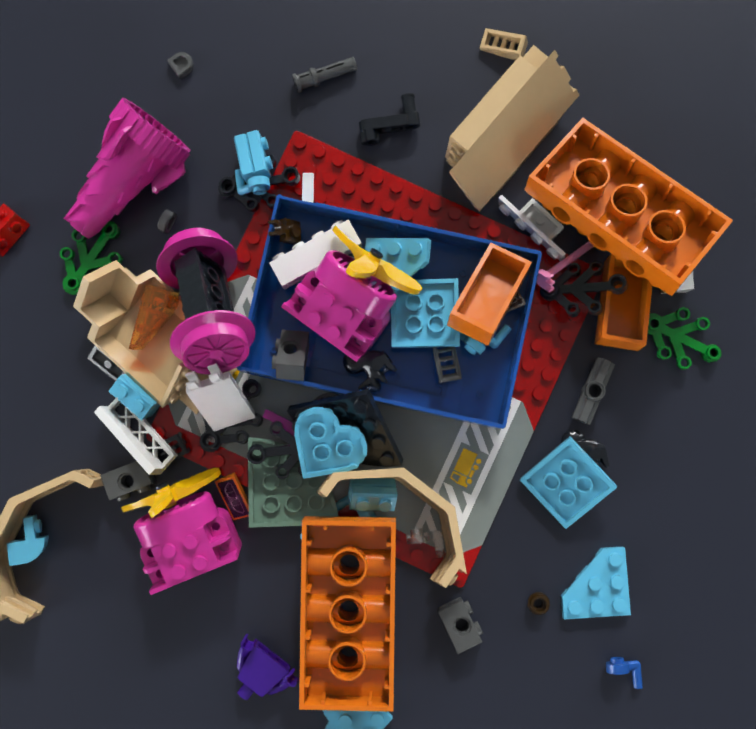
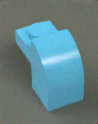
[7,514,49,566]

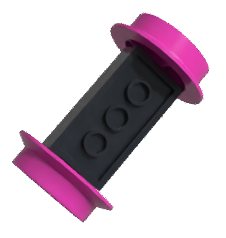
[156,228,255,375]

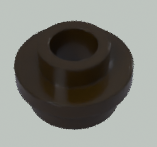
[527,592,550,615]

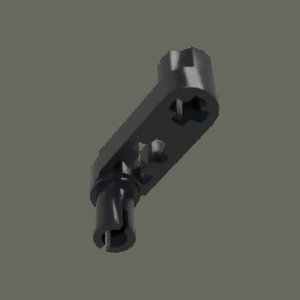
[359,93,420,146]

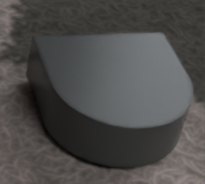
[167,52,194,79]
[158,209,177,234]

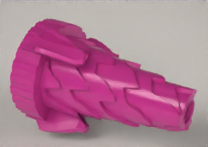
[64,97,191,239]

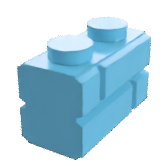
[234,130,273,184]
[109,374,160,421]
[348,478,398,512]

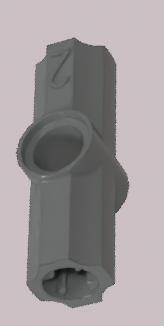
[571,357,615,425]

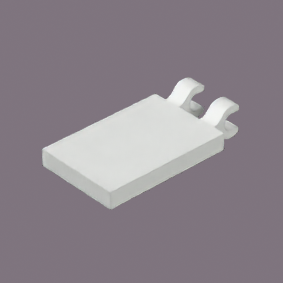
[185,363,255,432]

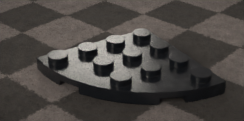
[287,389,403,467]

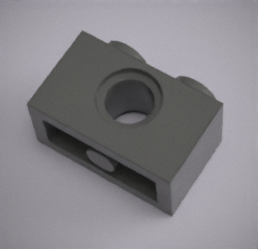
[272,330,309,381]
[100,461,157,502]
[437,597,483,654]

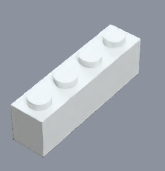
[269,219,362,290]

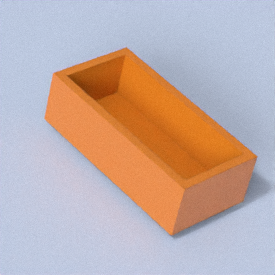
[447,243,532,346]
[595,254,652,351]

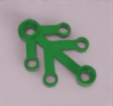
[60,221,123,295]
[648,307,721,369]

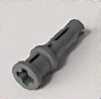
[292,56,357,93]

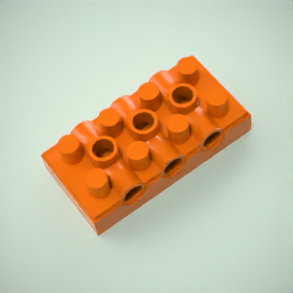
[525,118,733,296]
[299,516,396,712]

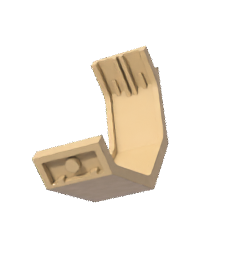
[316,468,467,588]
[0,469,104,624]

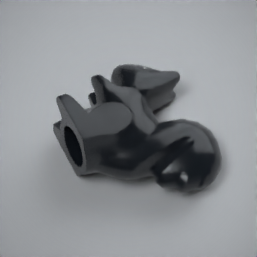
[343,350,397,392]
[561,430,609,468]

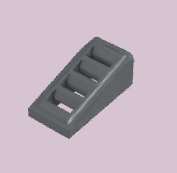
[432,347,462,384]

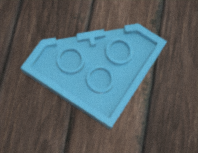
[365,238,431,292]
[561,546,631,620]

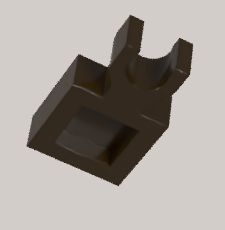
[268,218,301,245]

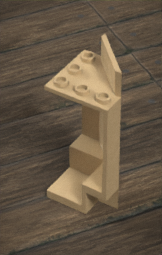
[445,45,579,211]
[73,260,238,415]

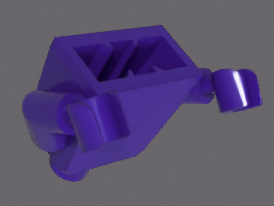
[236,634,300,700]

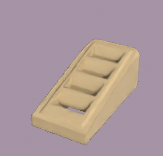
[480,28,528,60]

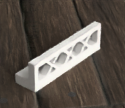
[94,397,178,475]

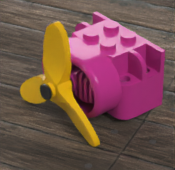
[281,226,422,362]
[121,468,242,595]

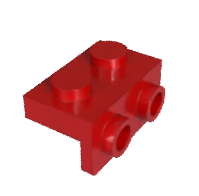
[0,203,30,257]

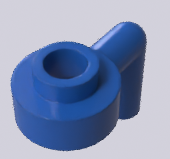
[606,657,643,689]

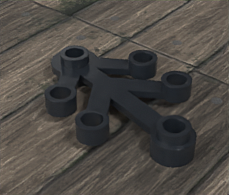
[218,154,300,213]
[540,261,628,317]
[200,379,263,452]
[247,419,302,479]

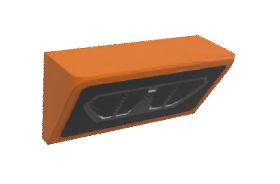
[214,472,249,520]

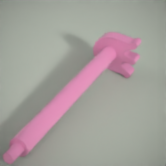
[536,241,594,293]

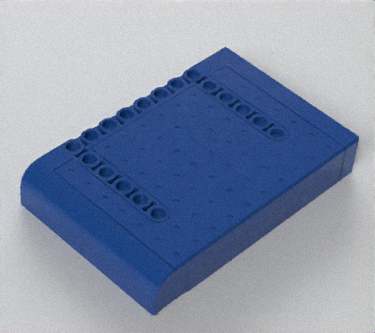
[236,194,542,429]

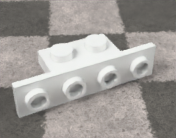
[499,195,566,261]

